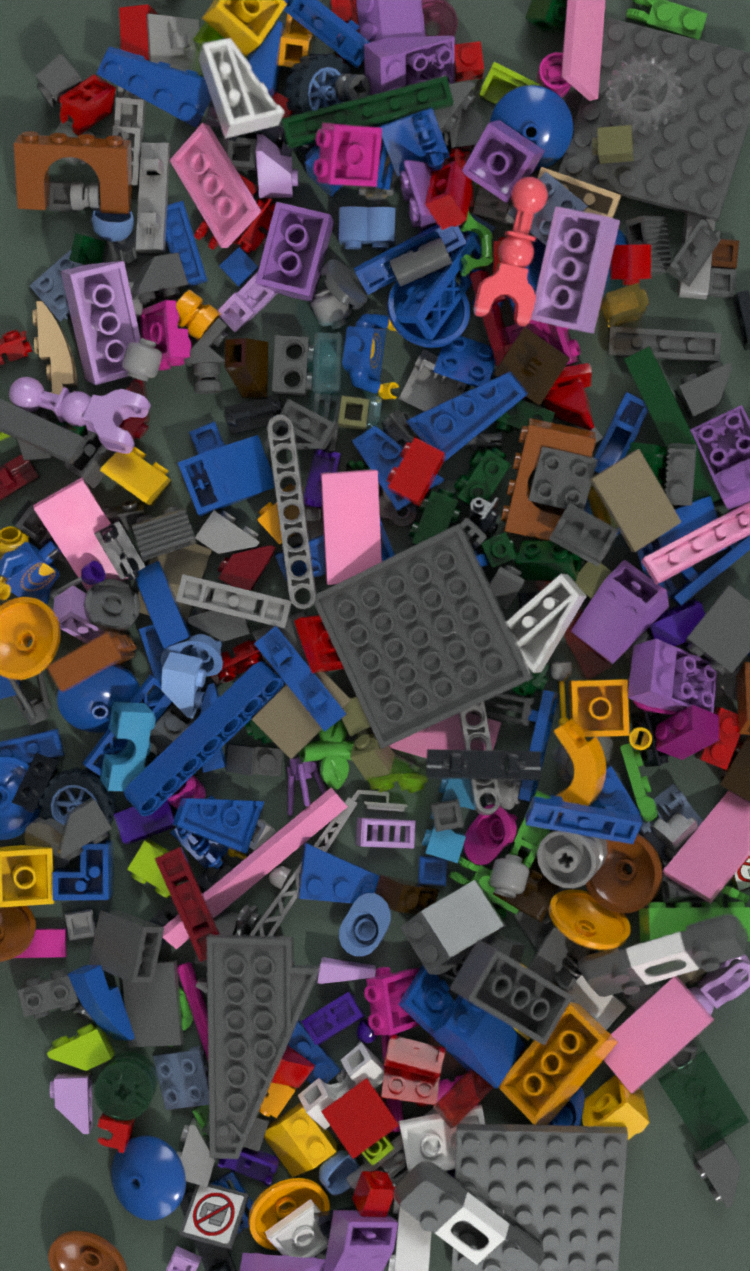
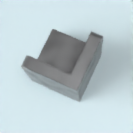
[652,812,698,854]

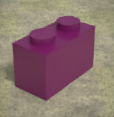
[655,705,719,760]

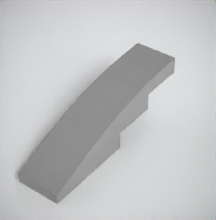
[112,86,146,185]

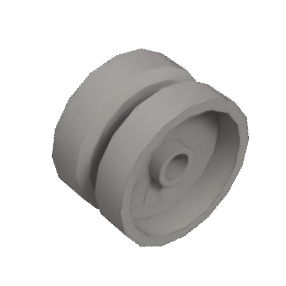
[537,830,608,888]

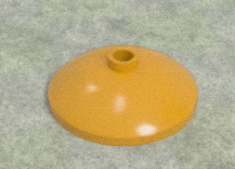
[0,597,61,680]
[549,889,630,950]
[248,1178,330,1251]

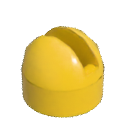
[629,727,652,750]

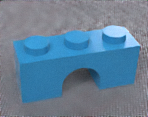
[100,702,155,791]
[422,779,475,863]

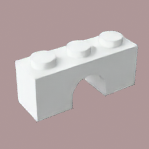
[298,1042,384,1129]

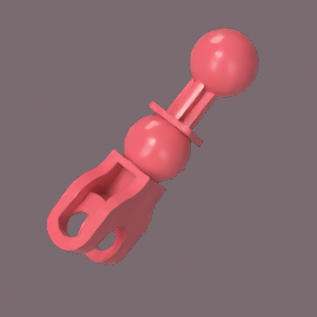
[473,177,548,327]

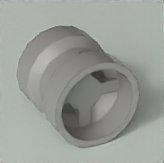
[70,181,101,210]

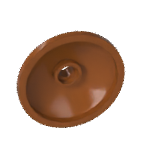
[585,834,662,913]
[0,906,36,962]
[48,1231,128,1271]

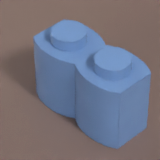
[339,206,396,250]

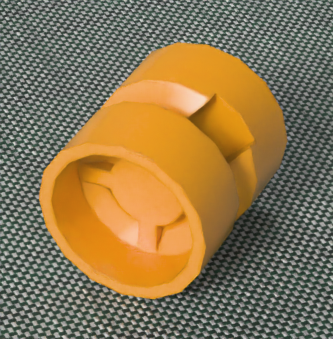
[176,289,222,341]

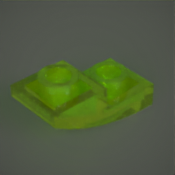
[368,772,428,794]

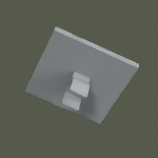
[146,14,202,76]

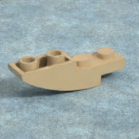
[32,301,78,413]

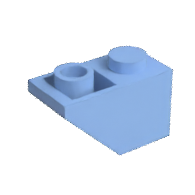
[161,652,206,719]

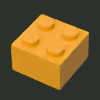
[568,679,630,737]

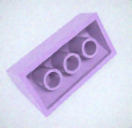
[530,206,620,333]
[61,261,140,385]

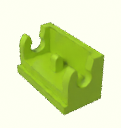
[479,62,544,105]

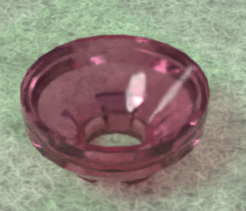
[421,0,458,37]

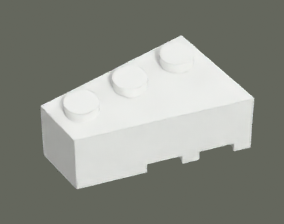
[198,38,284,138]
[507,574,586,673]
[388,1198,431,1271]

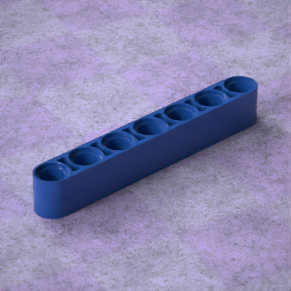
[124,661,283,816]

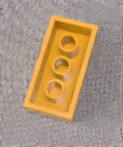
[498,1002,618,1125]

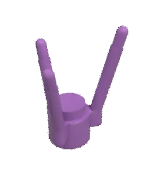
[287,757,327,816]

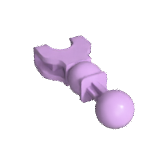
[9,377,151,454]
[689,954,750,1015]

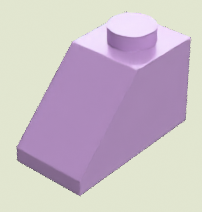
[256,134,298,198]
[53,586,107,644]
[50,1072,93,1134]

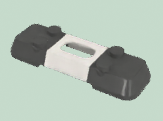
[577,914,749,997]
[394,1161,545,1271]

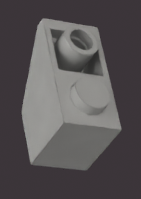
[195,510,261,555]
[177,1118,216,1187]

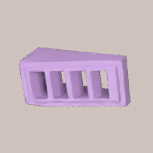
[356,818,416,848]
[318,957,376,984]

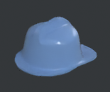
[160,634,223,677]
[339,893,391,956]

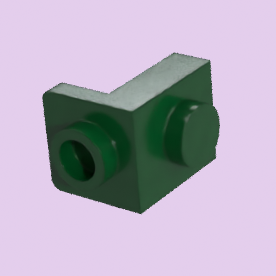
[69,233,106,265]
[481,532,517,568]

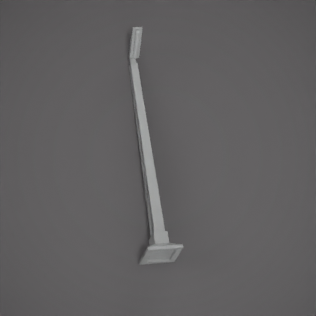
[195,790,408,994]

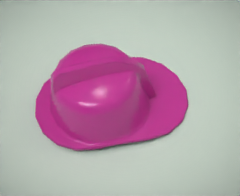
[464,804,517,865]

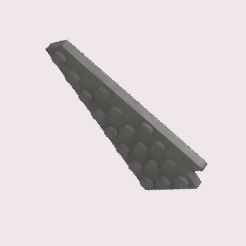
[207,934,320,1159]

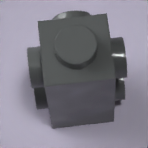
[17,969,80,1019]

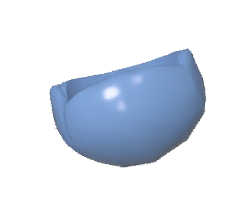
[92,210,134,242]
[319,1150,360,1195]

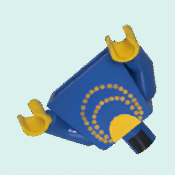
[342,314,399,400]
[0,541,62,605]

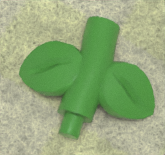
[299,719,354,790]

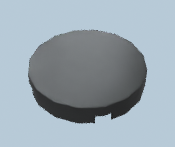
[321,259,368,310]
[84,579,141,632]
[24,817,74,868]

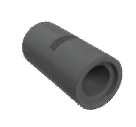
[390,237,452,286]

